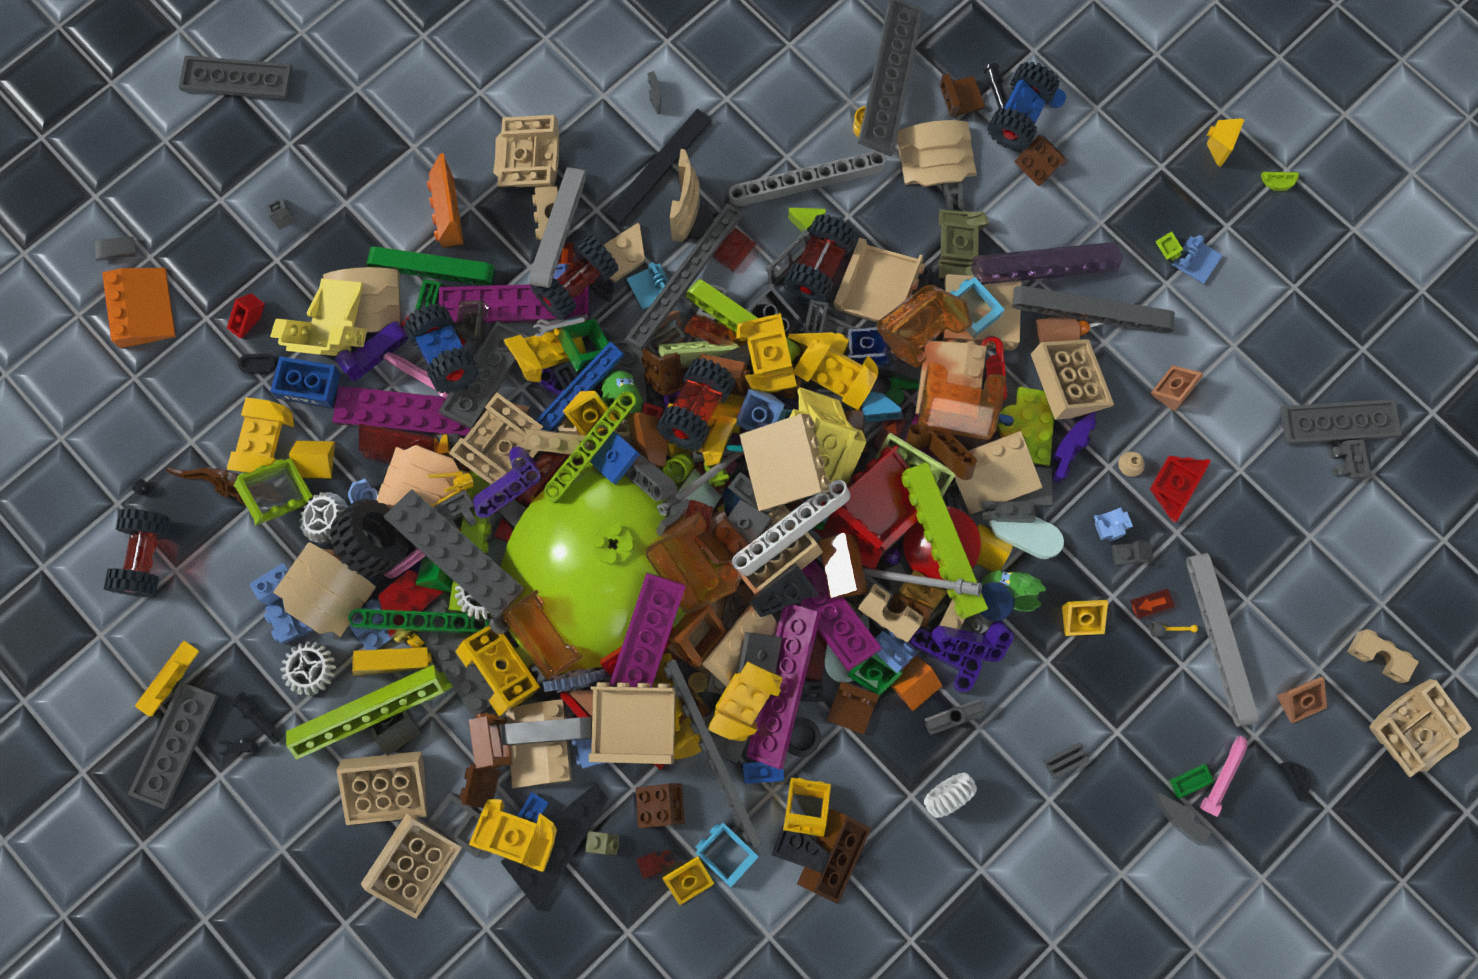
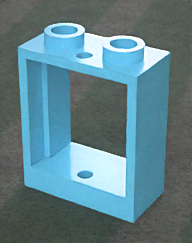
[944,276,1005,339]
[695,823,759,887]

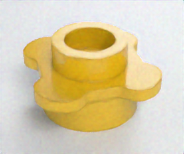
[406,632,424,648]

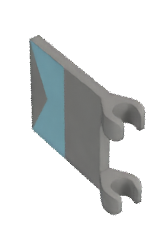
[533,313,588,337]

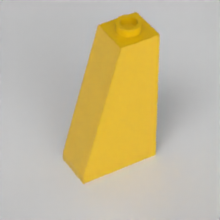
[352,647,431,676]

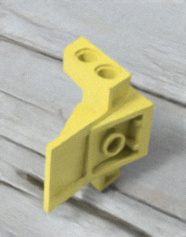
[270,278,367,356]
[790,387,866,484]

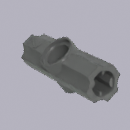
[924,698,986,735]

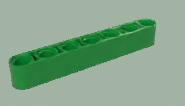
[366,247,495,286]
[348,609,489,634]

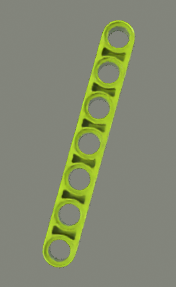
[686,279,801,362]
[544,391,636,503]

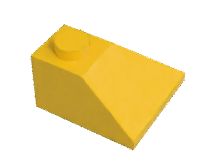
[1207,118,1244,167]

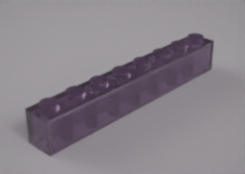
[971,242,1123,285]

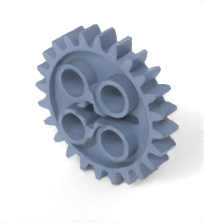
[543,668,609,692]

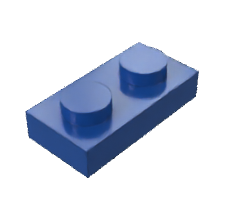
[743,762,784,784]
[517,792,549,824]

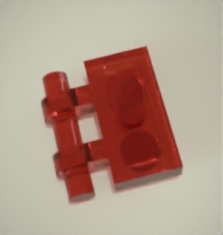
[684,314,730,346]

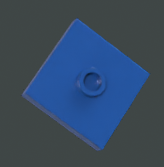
[590,431,640,485]

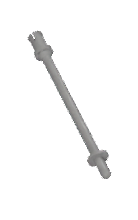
[657,452,744,516]
[863,568,982,596]

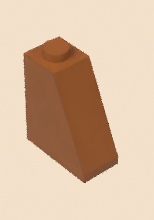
[628,413,668,468]

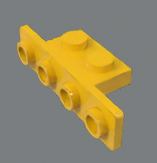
[135,641,200,717]

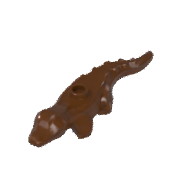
[166,466,283,505]

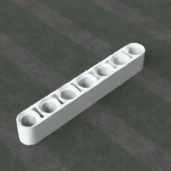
[732,480,850,576]

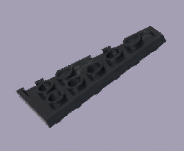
[501,783,609,911]

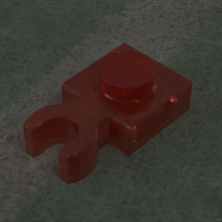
[636,850,675,879]

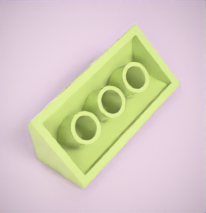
[657,340,739,368]
[875,433,955,496]

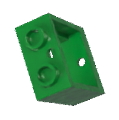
[558,319,609,373]

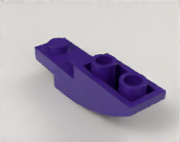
[1052,412,1097,483]

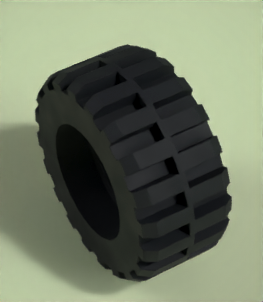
[330,499,409,577]

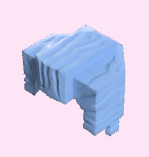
[348,478,379,504]
[1094,507,1133,541]

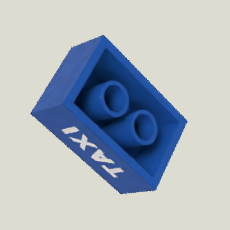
[270,356,341,408]

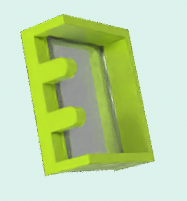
[234,458,313,526]

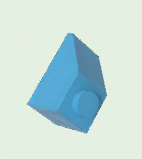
[863,391,904,423]

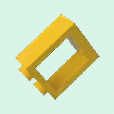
[783,778,831,837]

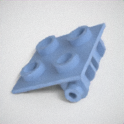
[1172,235,1222,284]

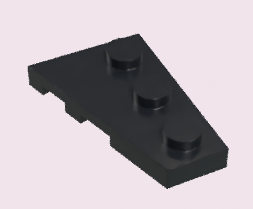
[748,563,819,617]
[772,819,831,874]

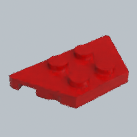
[1149,456,1211,523]
[378,570,444,637]

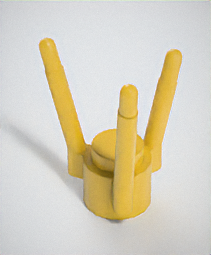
[427,471,474,507]

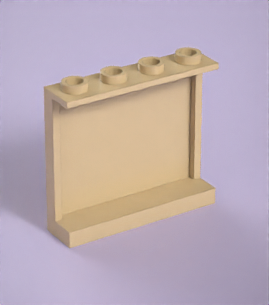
[834,238,925,328]
[942,274,1021,350]
[740,414,830,511]
[589,682,676,764]

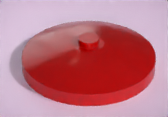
[903,506,982,580]

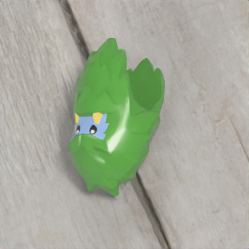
[601,370,643,420]
[981,569,1046,612]

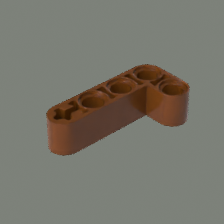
[906,419,977,480]

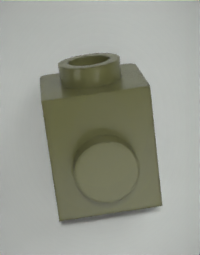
[586,831,619,855]

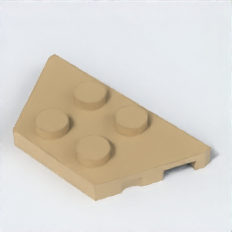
[580,223,645,282]

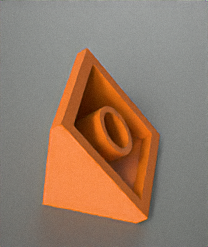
[890,656,942,712]

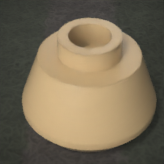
[1118,451,1145,477]

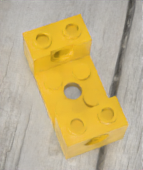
[455,625,540,717]

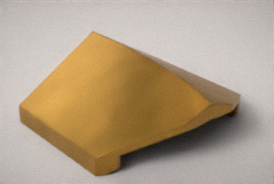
[899,570,947,612]

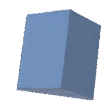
[736,389,785,431]

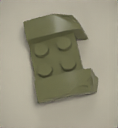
[938,209,989,279]

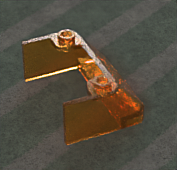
[503,590,583,680]

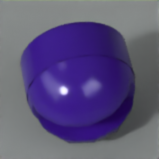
[884,547,901,565]

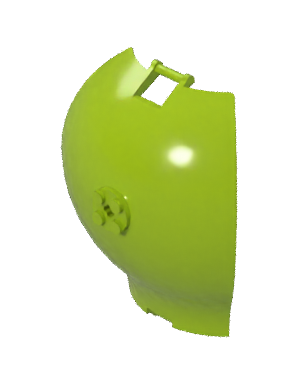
[487,462,726,680]

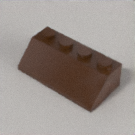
[797,809,871,904]

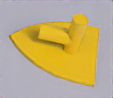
[674,714,701,759]

